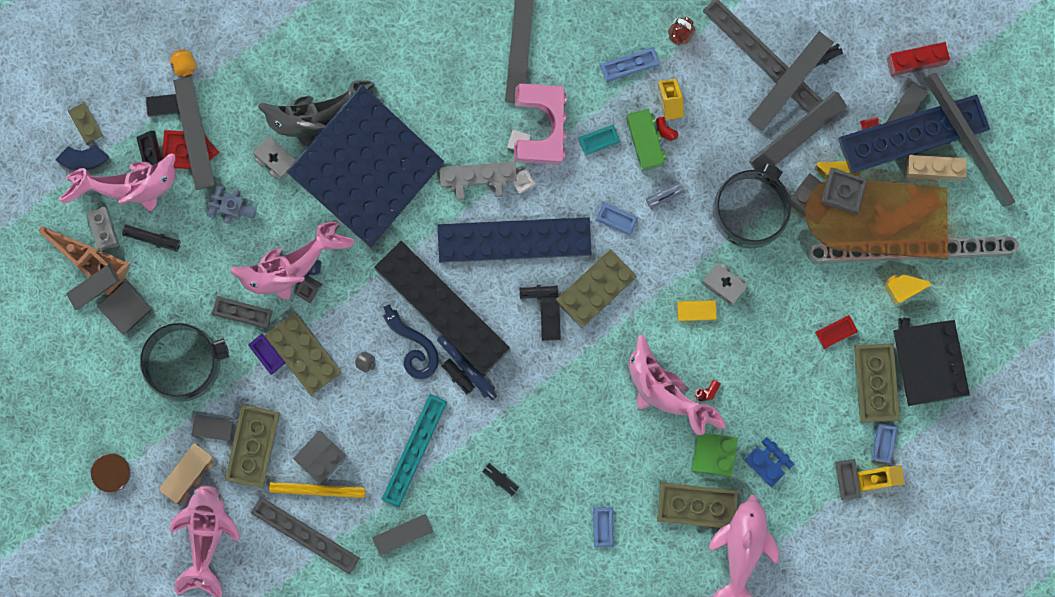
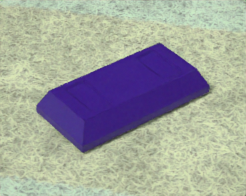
[248,333,285,375]

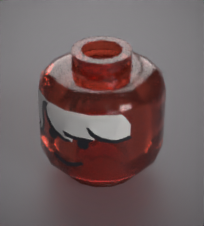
[668,17,696,46]

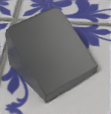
[294,275,323,304]

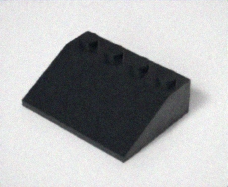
[893,320,970,406]

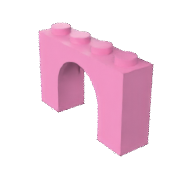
[514,83,567,165]

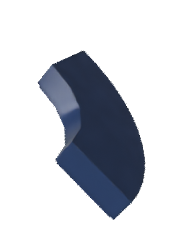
[56,145,110,170]

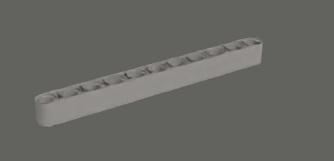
[808,236,1019,264]

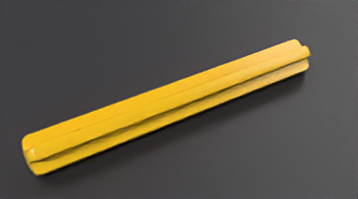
[269,482,366,498]

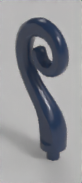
[383,304,439,379]
[437,335,497,400]

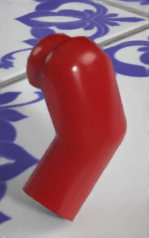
[656,117,679,141]
[694,380,721,402]

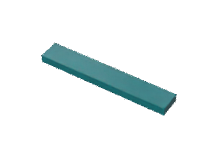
[381,394,447,507]

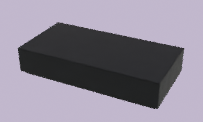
[146,94,180,117]

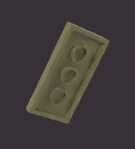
[555,249,637,328]
[264,312,342,396]
[854,343,900,423]
[225,404,280,489]
[657,483,738,528]

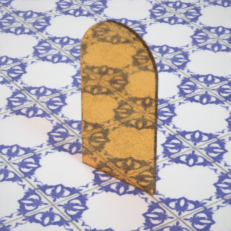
[804,181,948,260]

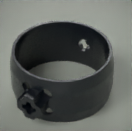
[713,163,791,249]
[140,323,230,402]

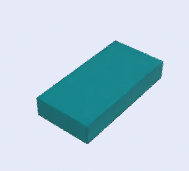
[578,124,620,156]

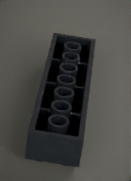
[374,240,510,377]

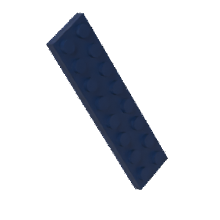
[838,94,990,174]
[437,217,592,263]

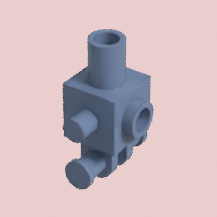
[207,186,257,224]

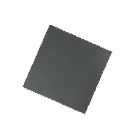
[820,168,868,215]
[98,281,152,335]

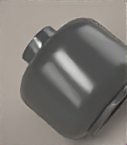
[355,352,376,373]

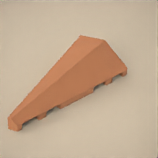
[38,226,130,296]

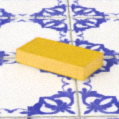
[677,300,717,322]

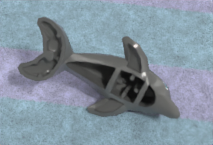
[258,80,385,146]

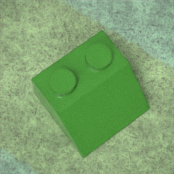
[692,433,738,478]

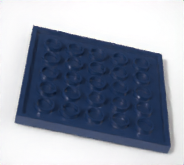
[286,85,445,248]

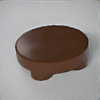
[91,453,131,492]

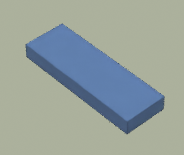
[600,47,660,82]

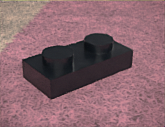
[136,131,162,165]
[540,302,561,341]

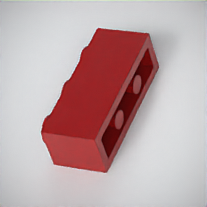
[887,41,950,77]

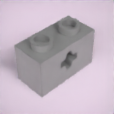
[253,136,296,180]
[87,207,120,252]
[701,263,747,306]

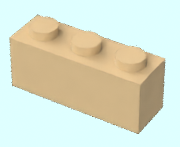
[905,155,967,181]
[158,443,215,505]

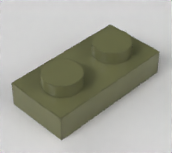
[68,102,103,145]

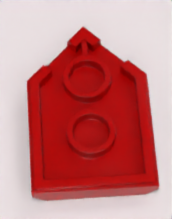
[162,130,220,169]

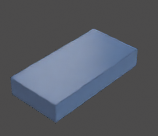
[596,202,638,235]
[871,423,898,465]
[593,507,614,547]

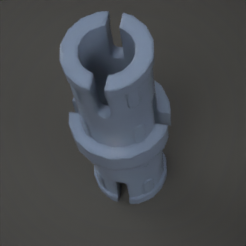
[646,182,685,210]

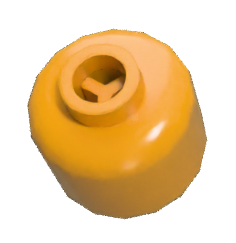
[169,49,197,78]

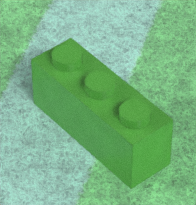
[626,109,667,172]

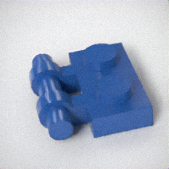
[744,437,794,487]

